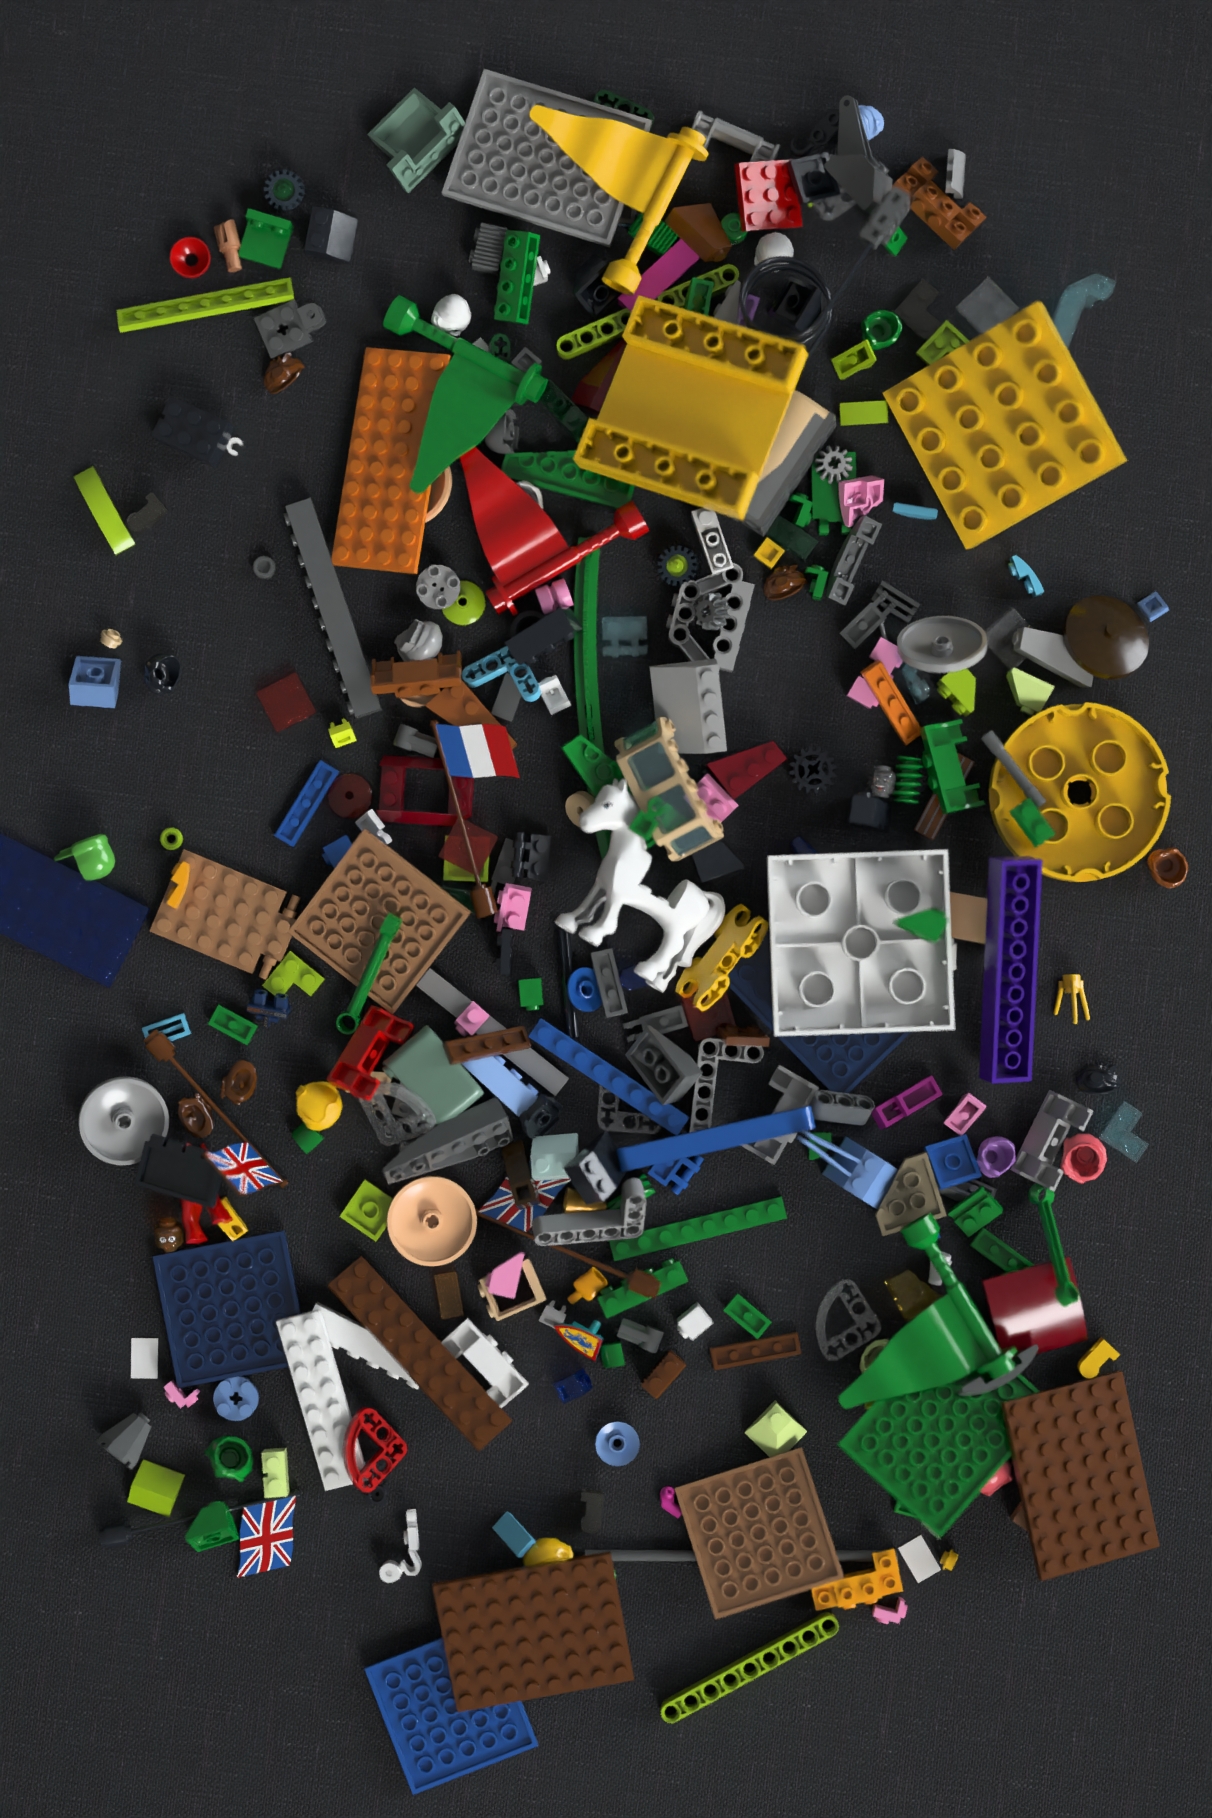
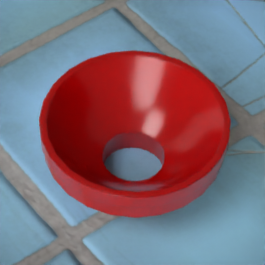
[170,237,211,278]

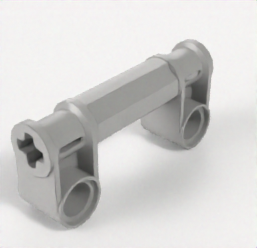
[692,110,780,162]

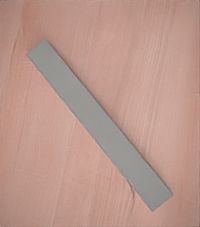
[416,968,569,1096]

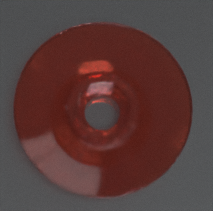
[328,774,372,818]

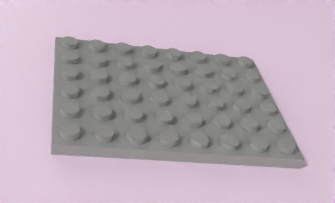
[442,69,652,247]

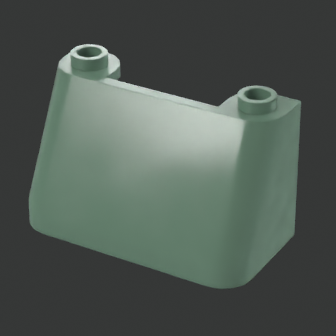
[382,1026,483,1129]

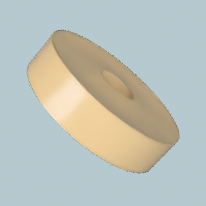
[565,791,595,827]

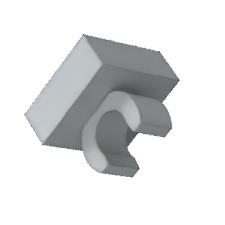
[539,1300,566,1329]

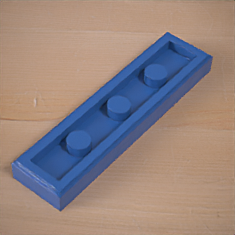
[274,760,339,847]

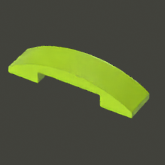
[74,466,135,555]

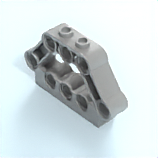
[666,563,755,673]

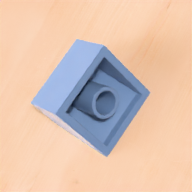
[69,656,121,708]

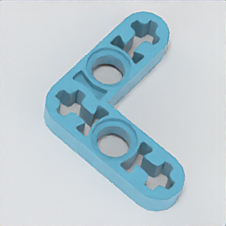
[462,646,541,702]

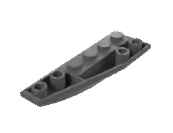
[383,1097,514,1184]

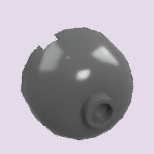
[483,409,519,454]

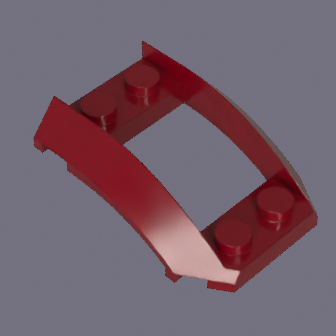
[376,755,474,827]

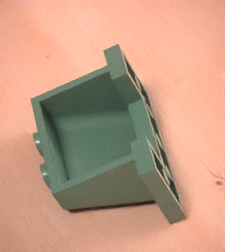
[368,88,465,193]

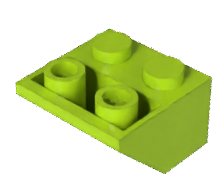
[936,668,976,717]

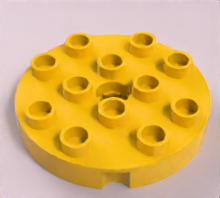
[989,702,1171,882]

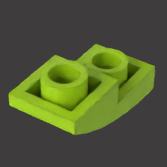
[840,400,888,426]

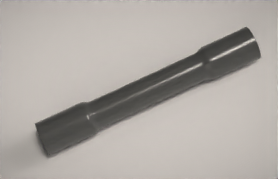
[981,730,1046,809]

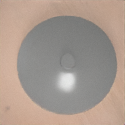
[897,616,987,672]
[78,1077,169,1165]

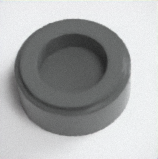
[253,556,276,579]

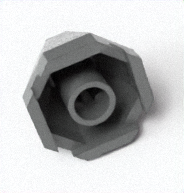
[96,1412,151,1470]

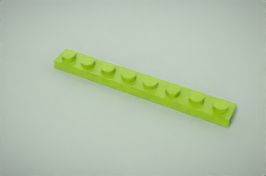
[116,278,294,333]

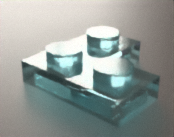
[1098,1101,1149,1163]

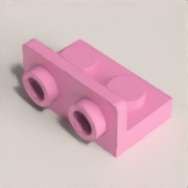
[684,774,739,822]
[494,883,532,932]

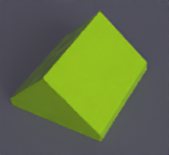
[127,1459,185,1517]

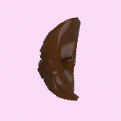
[264,353,305,394]
[764,565,807,601]
[220,1060,257,1105]
[178,1093,214,1138]

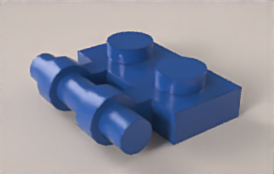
[648,1155,704,1195]

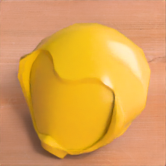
[296,1081,342,1131]
[523,1538,573,1567]

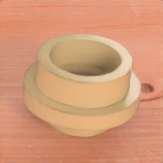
[100,629,122,648]

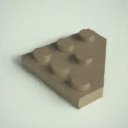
[875,1151,946,1236]

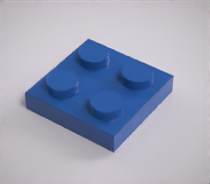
[924,1134,982,1190]

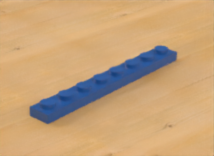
[529,1018,689,1135]

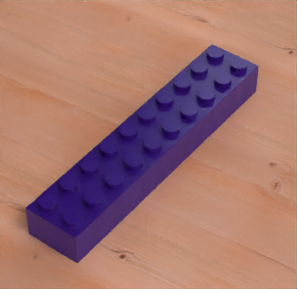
[979,856,1042,1083]

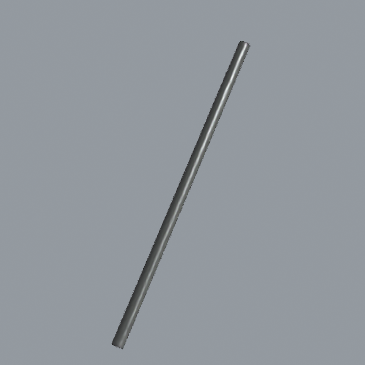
[585,1550,898,1562]

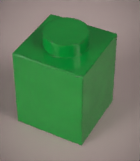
[519,978,543,1011]

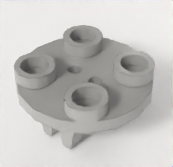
[416,565,460,609]

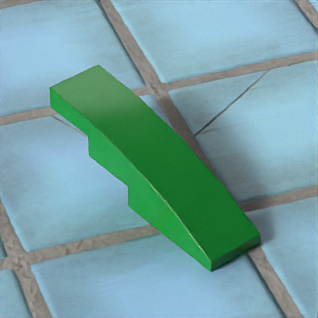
[683,277,714,316]

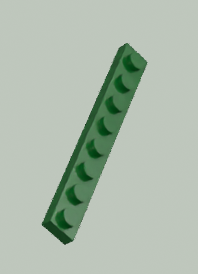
[609,1196,787,1261]

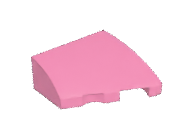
[839,475,884,527]

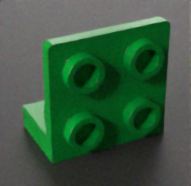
[238,208,293,269]

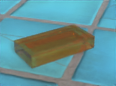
[434,1271,464,1319]

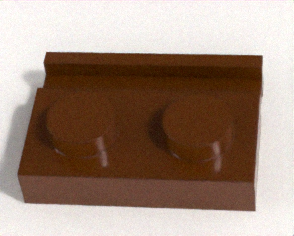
[717,1025,770,1046]

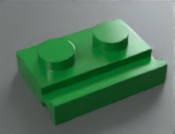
[948,1186,1003,1237]

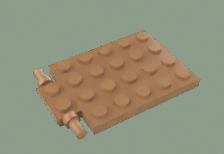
[150,849,301,980]

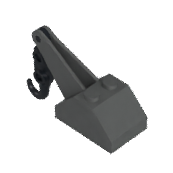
[789,95,892,215]

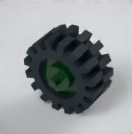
[264,170,305,210]

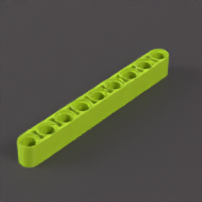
[556,264,739,359]
[661,1612,839,1723]

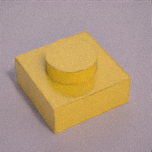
[754,538,785,569]

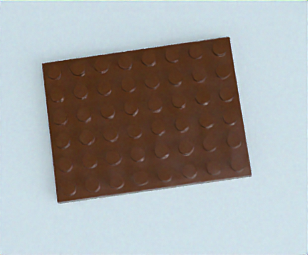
[1000,1371,1160,1581]
[433,1551,634,1712]

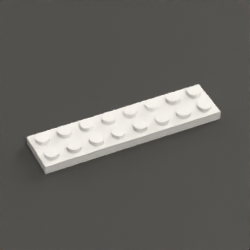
[276,1309,369,1491]

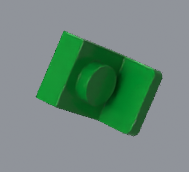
[805,565,828,601]

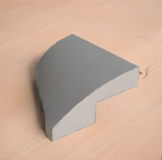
[945,149,966,199]

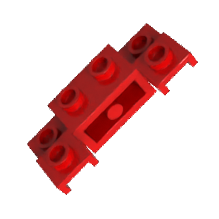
[326,1005,414,1101]

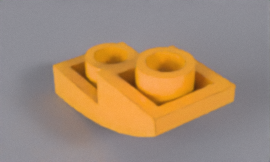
[167,861,190,909]

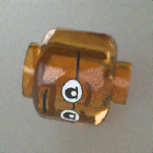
[154,1217,184,1252]

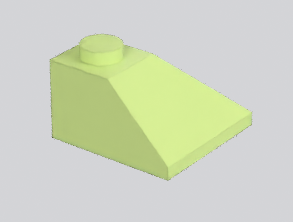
[1006,668,1054,716]
[744,1400,807,1457]

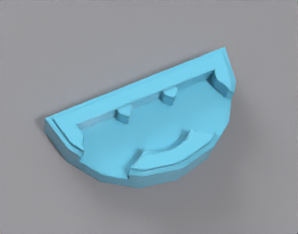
[893,503,938,519]

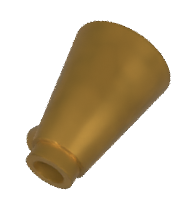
[562,1187,607,1214]

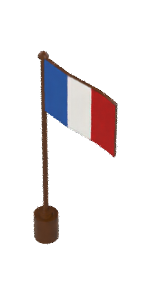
[430,720,520,919]

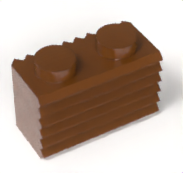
[641,1350,686,1399]

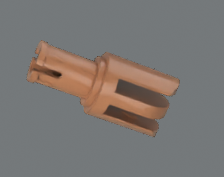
[214,219,242,272]

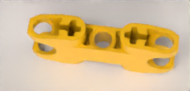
[675,904,769,1011]

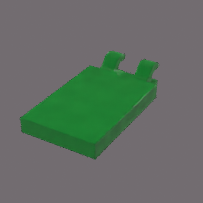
[811,452,857,535]

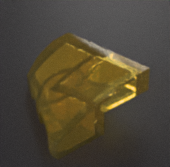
[885,1270,943,1321]

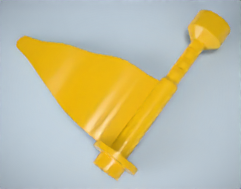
[529,105,708,296]

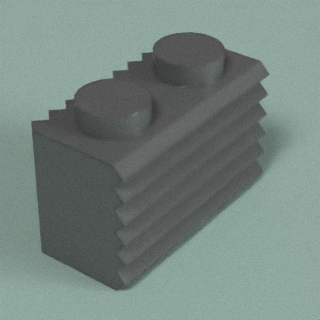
[469,223,508,275]

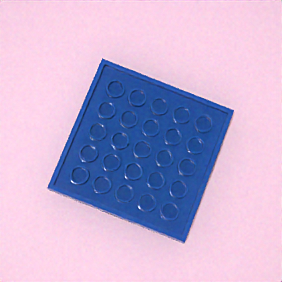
[365,1637,538,1795]

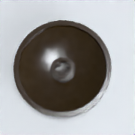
[1063,596,1149,679]

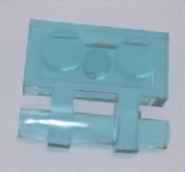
[602,616,647,657]
[902,663,930,704]

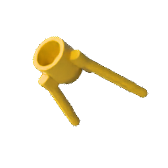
[1054,974,1090,1024]

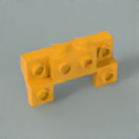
[811,1547,903,1611]

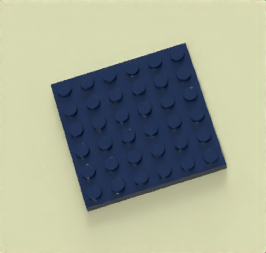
[153,1230,301,1388]

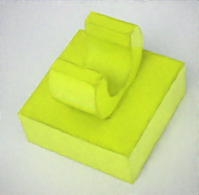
[328,718,357,748]

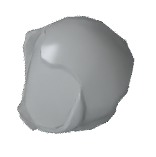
[394,619,443,662]

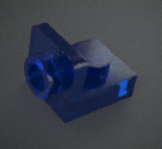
[619,965,648,991]
[553,1368,593,1404]

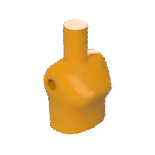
[568,1267,608,1304]

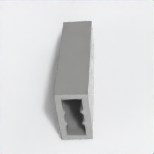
[1012,627,1094,688]

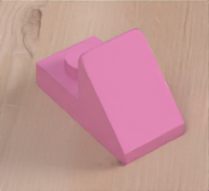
[944,1093,987,1136]

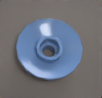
[595,1421,640,1466]

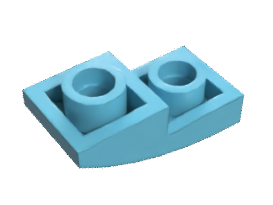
[1008,555,1044,598]

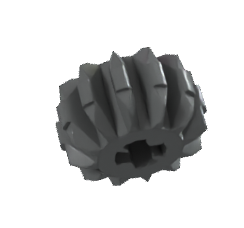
[693,593,731,630]

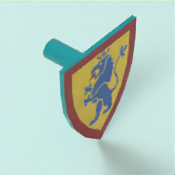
[553,1320,603,1361]

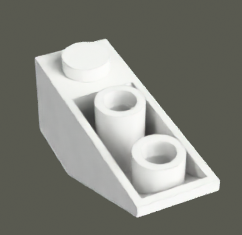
[691,508,734,575]

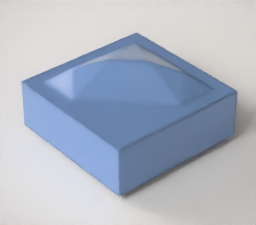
[1137,591,1169,622]

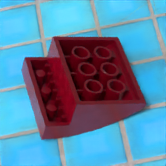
[981,1256,1088,1361]

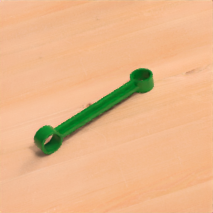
[336,913,402,1034]
[1029,1183,1079,1307]

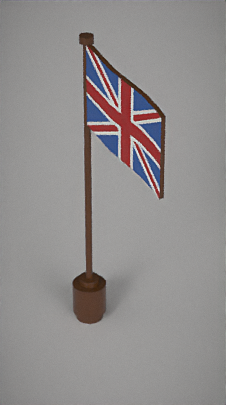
[143,1029,289,1195]
[475,1161,661,1298]

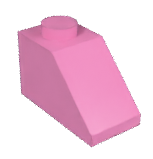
[485,1252,525,1298]

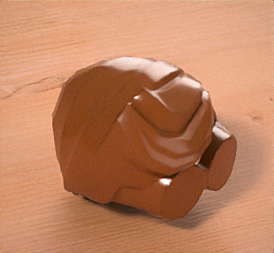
[1147,847,1188,888]

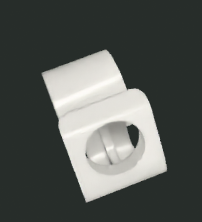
[379,1549,422,1583]

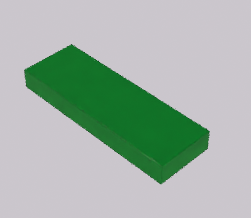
[969,1227,1034,1272]

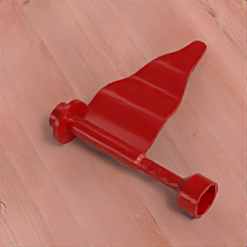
[460,447,649,616]

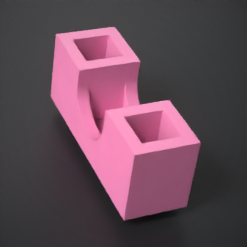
[847,637,903,709]

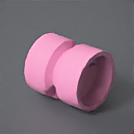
[535,578,573,615]

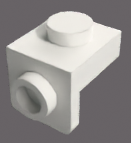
[538,675,571,715]

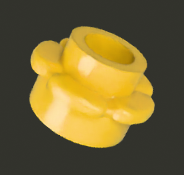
[940,1549,959,1571]

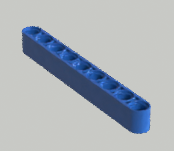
[616,1106,816,1172]

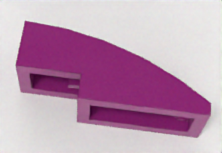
[871,1075,943,1130]

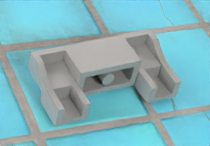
[741,1065,819,1165]

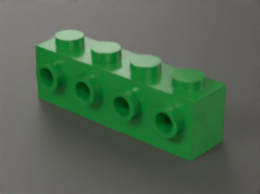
[494,230,540,324]
[597,1258,688,1318]

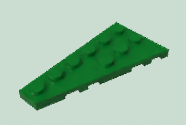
[501,450,635,509]
[561,735,688,849]

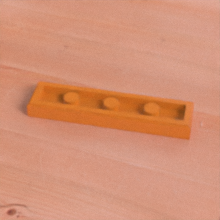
[860,660,921,745]

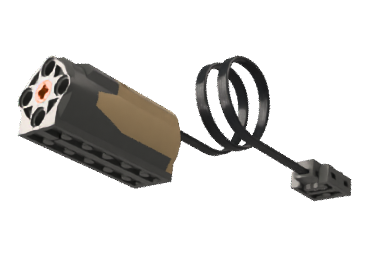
[730,186,910,537]

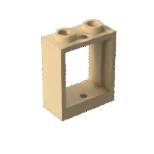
[477,1257,546,1321]

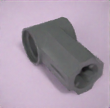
[392,724,438,758]
[616,1318,664,1353]

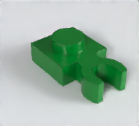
[628,799,665,842]

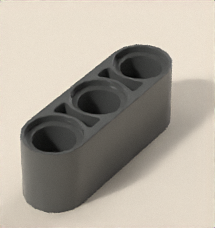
[809,1090,875,1125]

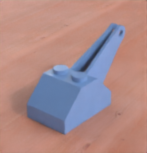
[797,1129,898,1209]

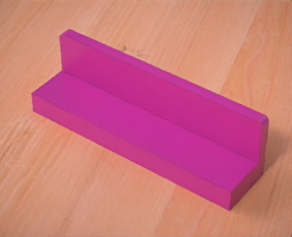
[618,239,700,313]

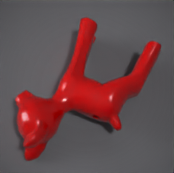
[180,1143,234,1244]

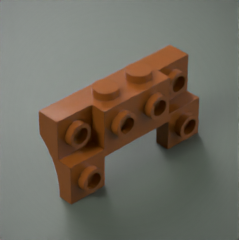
[892,157,986,250]
[370,651,462,698]

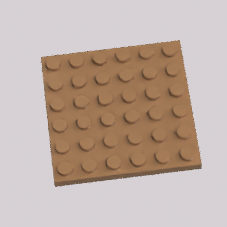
[288,829,471,1014]
[674,1447,844,1619]

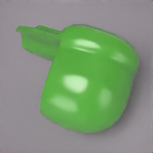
[54,834,115,881]

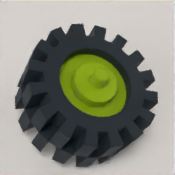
[657,546,700,587]

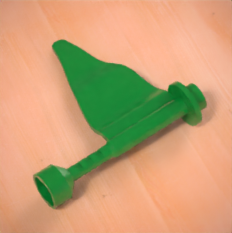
[383,295,548,494]
[839,1212,1017,1409]

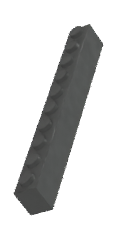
[283,498,382,718]

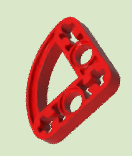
[343,1407,407,1492]

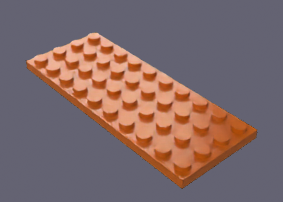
[331,347,452,574]

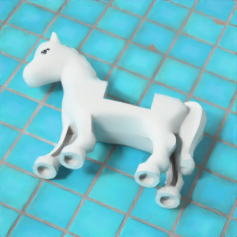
[555,779,725,993]

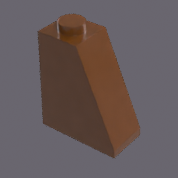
[665,203,732,262]

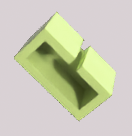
[262,1448,290,1498]

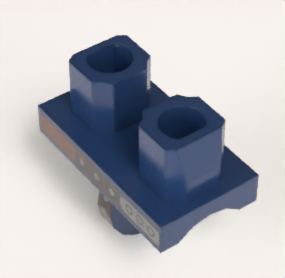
[247,989,291,1027]

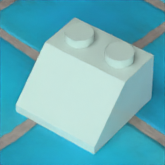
[531,1133,579,1181]

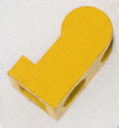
[208,1196,248,1241]
[1077,1337,1120,1378]

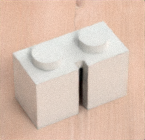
[677,1302,713,1340]

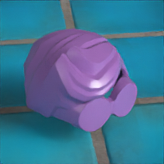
[977,1136,1016,1178]

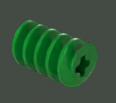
[891,756,924,804]

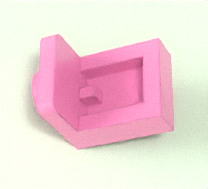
[455,1001,490,1037]
[163,1379,200,1408]
[872,1597,907,1624]

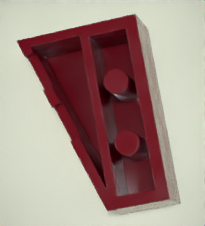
[706,741,787,800]

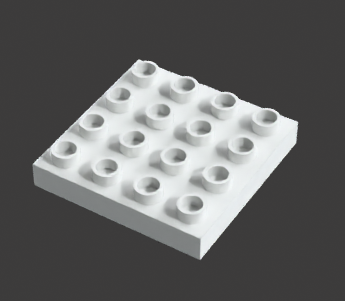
[766,850,955,1036]

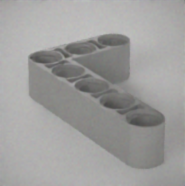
[689,1038,764,1132]
[532,1178,646,1246]

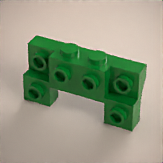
[920,719,985,815]

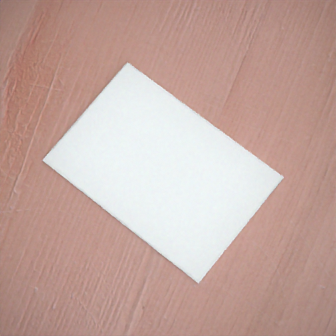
[131,1338,158,1379]
[898,1535,941,1583]

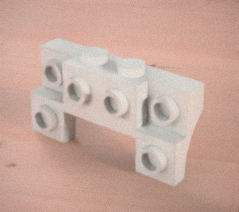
[441,1318,529,1408]

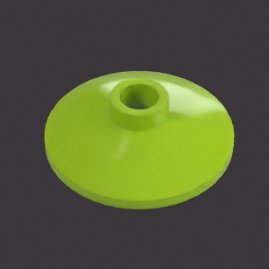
[442,581,485,625]

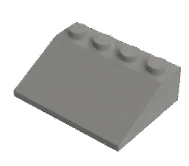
[650,658,727,754]

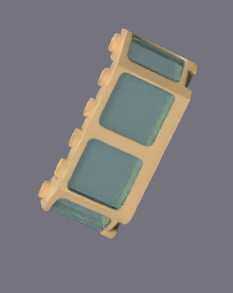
[614,717,724,861]

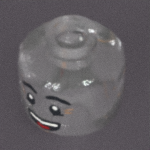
[867,765,897,798]

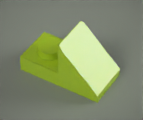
[831,340,877,380]

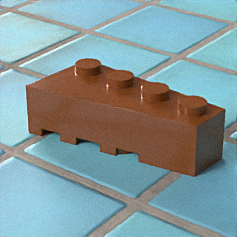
[425,680,518,750]

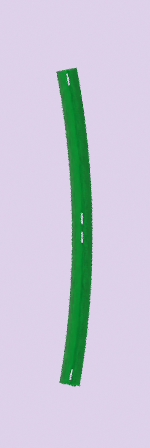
[574,537,624,905]

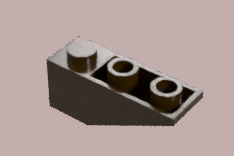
[501,1140,541,1210]

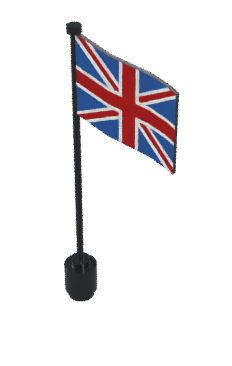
[99,1488,301,1578]

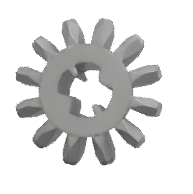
[815,446,852,484]

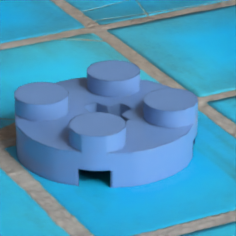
[214,1376,259,1421]

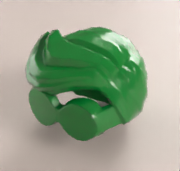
[861,309,902,350]

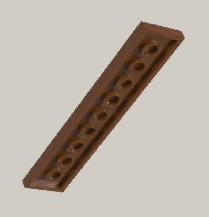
[328,1256,512,1452]

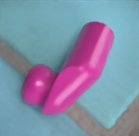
[660,1486,682,1518]

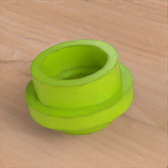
[160,828,183,850]

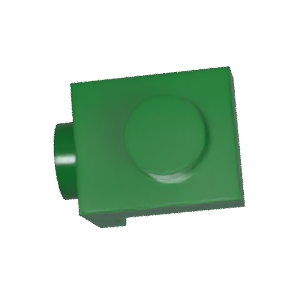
[788,493,813,529]

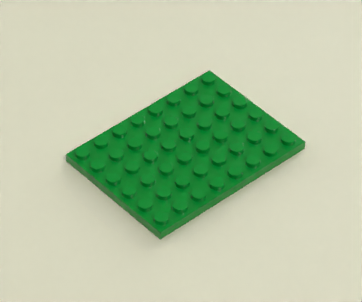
[837,1370,1040,1539]

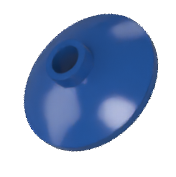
[567,967,602,1012]

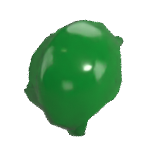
[204,1436,253,1482]

